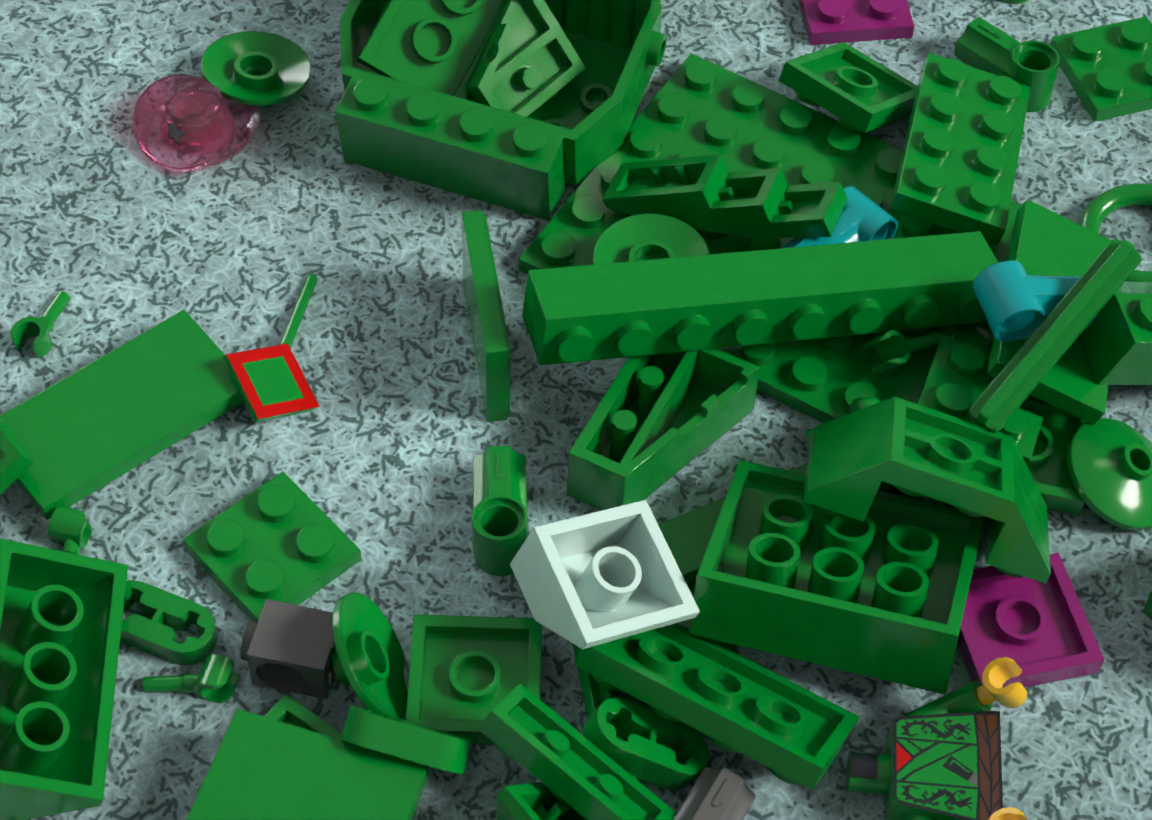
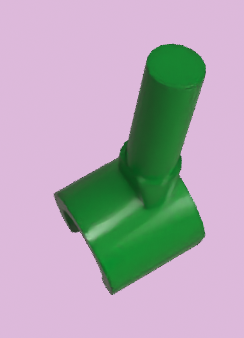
[10,291,70,358]
[862,330,942,375]
[48,505,92,555]
[143,654,240,703]

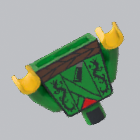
[846,657,1028,820]

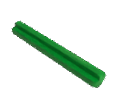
[968,239,1141,433]

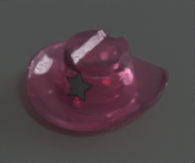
[133,74,260,172]

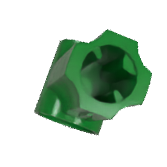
[954,17,1060,112]
[471,446,529,577]

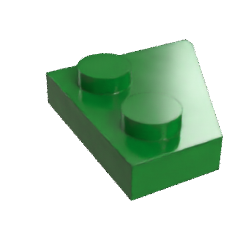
[468,0,586,117]

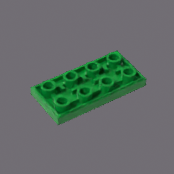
[987,199,1112,425]
[0,310,245,521]

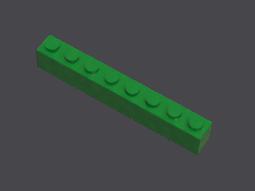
[522,231,999,366]

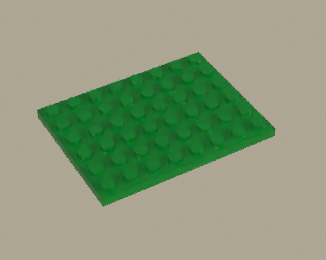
[519,53,1022,423]

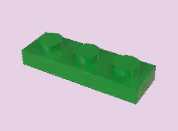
[478,683,677,820]

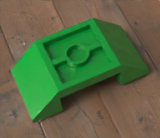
[803,397,1051,584]

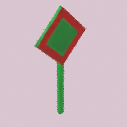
[223,274,320,422]

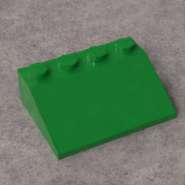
[689,460,985,695]

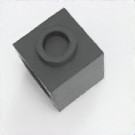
[241,599,335,699]

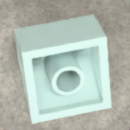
[510,500,700,649]

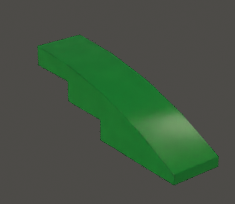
[602,154,847,238]

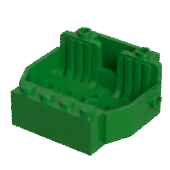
[335,0,667,221]

